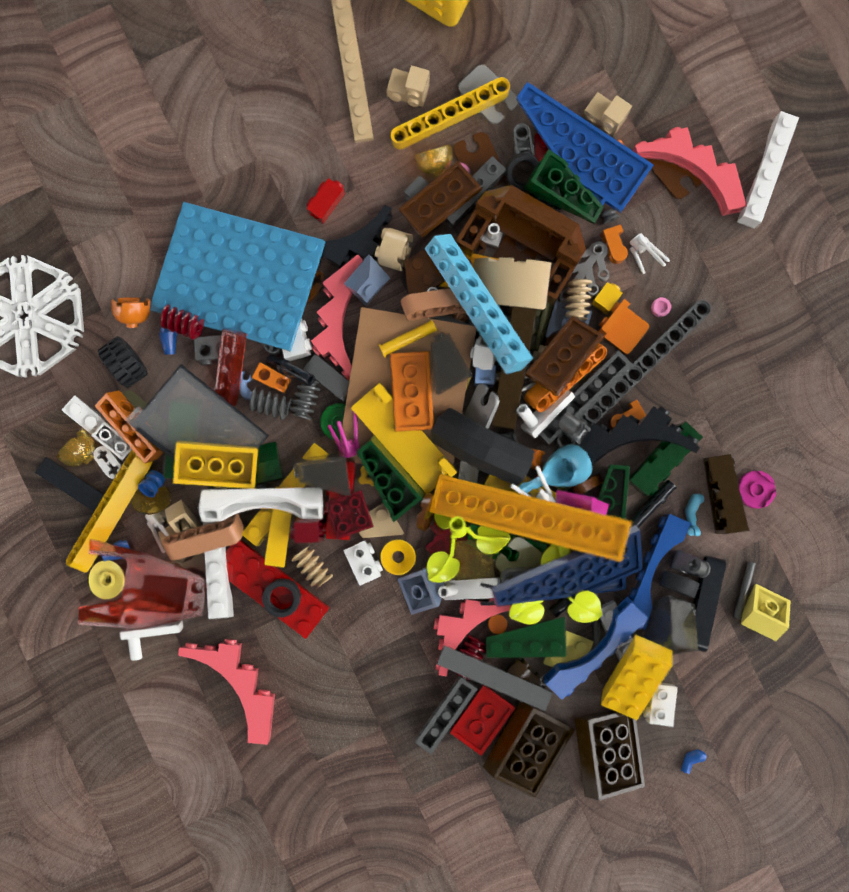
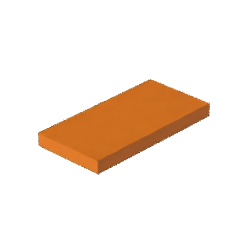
[390,351,434,432]

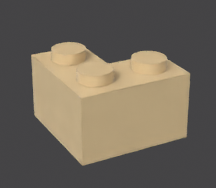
[387,65,430,107]
[582,92,632,138]
[158,500,202,548]

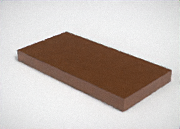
[399,161,482,238]
[525,316,604,396]

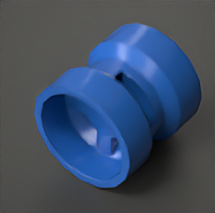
[138,470,165,497]

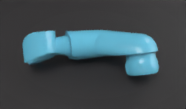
[685,493,704,536]

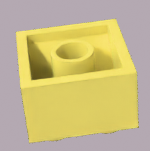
[741,584,791,641]

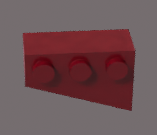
[291,507,324,543]

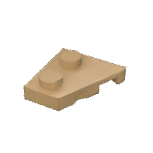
[359,503,404,538]

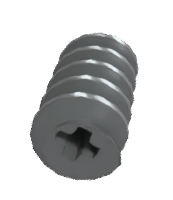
[289,381,321,420]
[250,387,293,420]

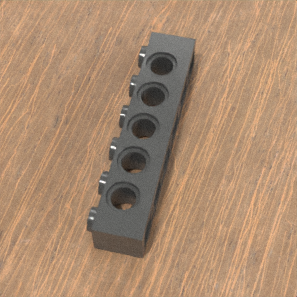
[537,351,632,446]

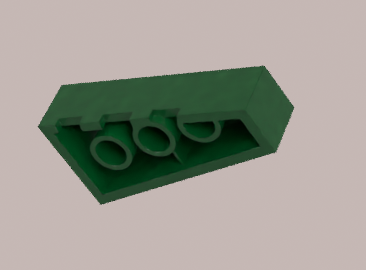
[629,421,703,496]
[357,435,425,522]
[597,464,630,520]
[486,616,567,658]

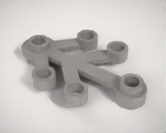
[559,241,609,304]

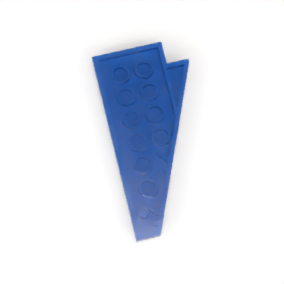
[516,82,653,213]

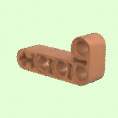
[400,288,469,322]
[162,513,244,560]

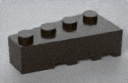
[703,454,750,534]

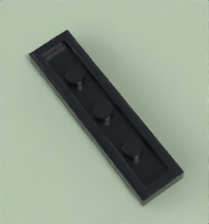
[35,457,105,512]

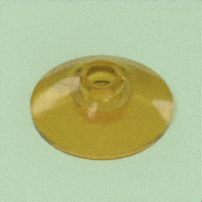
[131,486,171,515]

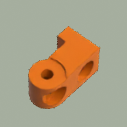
[600,224,628,264]
[252,363,291,393]
[609,400,647,430]

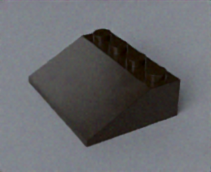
[483,701,575,798]
[574,711,645,801]

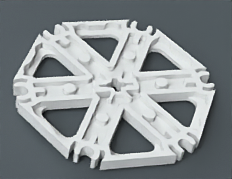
[0,255,84,378]

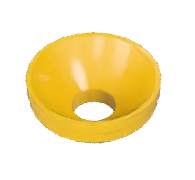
[380,540,416,575]

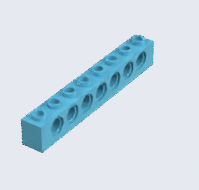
[425,234,533,374]

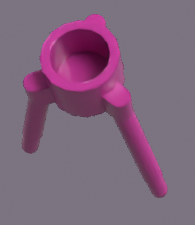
[328,411,360,458]

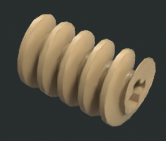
[565,279,592,320]
[292,546,333,589]

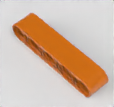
[524,344,607,412]

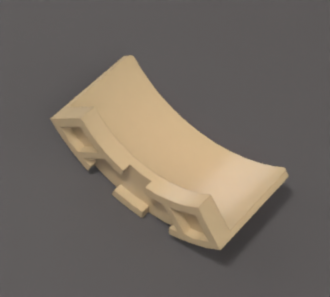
[474,257,551,310]

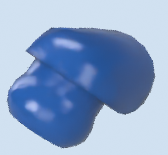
[680,749,707,774]

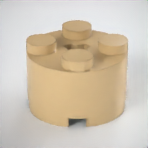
[375,228,413,271]

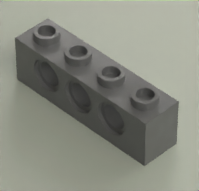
[444,156,506,229]
[415,676,477,754]

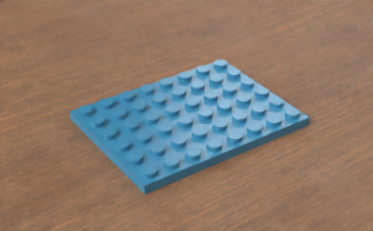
[150,202,325,352]

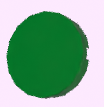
[320,403,346,441]

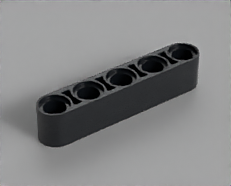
[685,555,726,652]

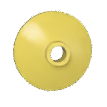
[89,561,125,599]

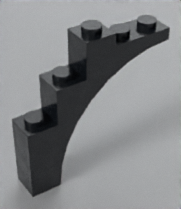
[317,205,393,271]
[578,406,701,467]

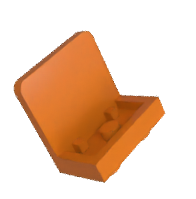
[598,299,649,354]

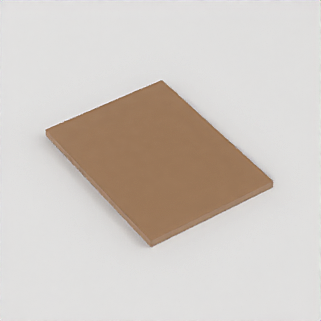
[337,307,477,477]

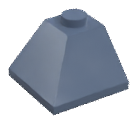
[344,255,390,307]
[398,567,445,615]

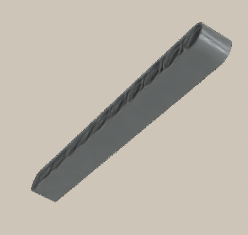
[555,300,711,448]

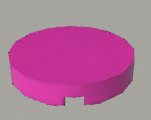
[738,471,776,509]

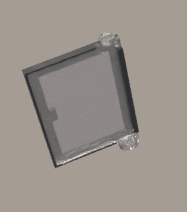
[126,364,269,490]

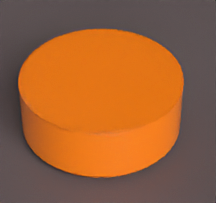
[488,614,507,634]

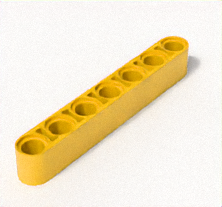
[391,77,510,149]
[66,450,153,573]

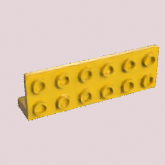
[351,382,457,494]

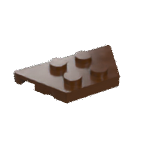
[405,248,472,295]

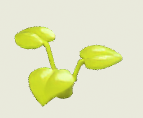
[427,514,511,583]
[509,544,603,624]

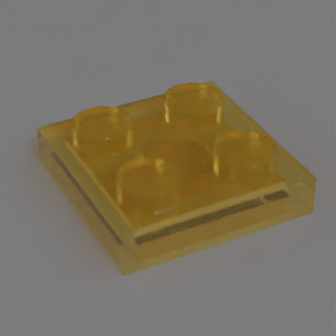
[453,539,495,581]

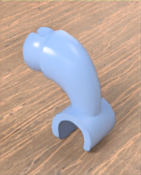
[239,371,253,401]

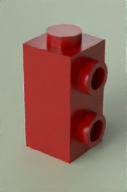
[306,178,345,224]

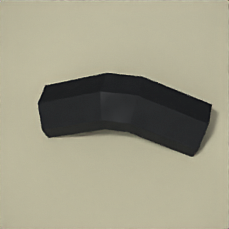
[431,408,534,486]

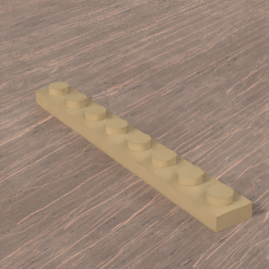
[331,0,374,143]

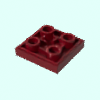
[325,490,374,539]

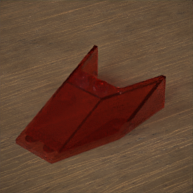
[78,539,207,629]

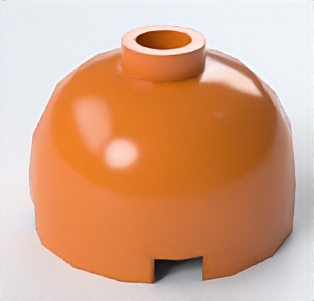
[111,297,151,328]

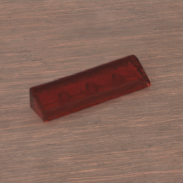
[215,329,247,407]

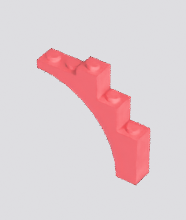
[632,127,747,216]
[311,255,363,381]
[434,598,512,676]
[178,639,275,745]

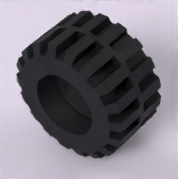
[98,336,148,389]

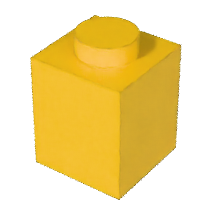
[591,282,623,315]

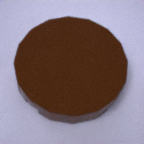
[416,493,434,531]

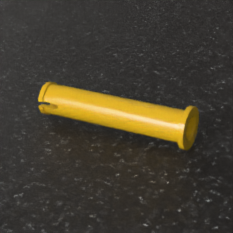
[378,320,437,358]

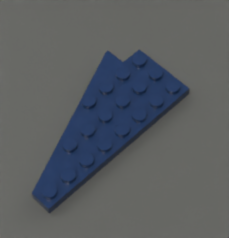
[491,525,643,606]

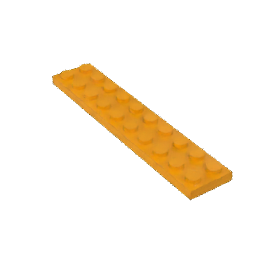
[429,474,632,562]

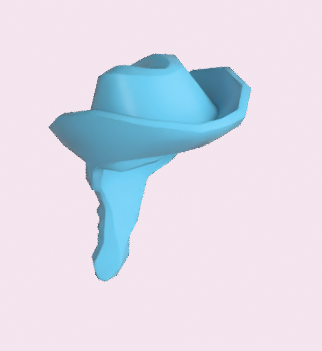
[518,445,592,493]

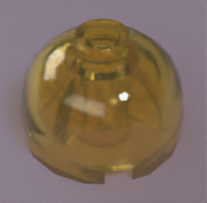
[414,144,453,177]
[56,429,95,467]

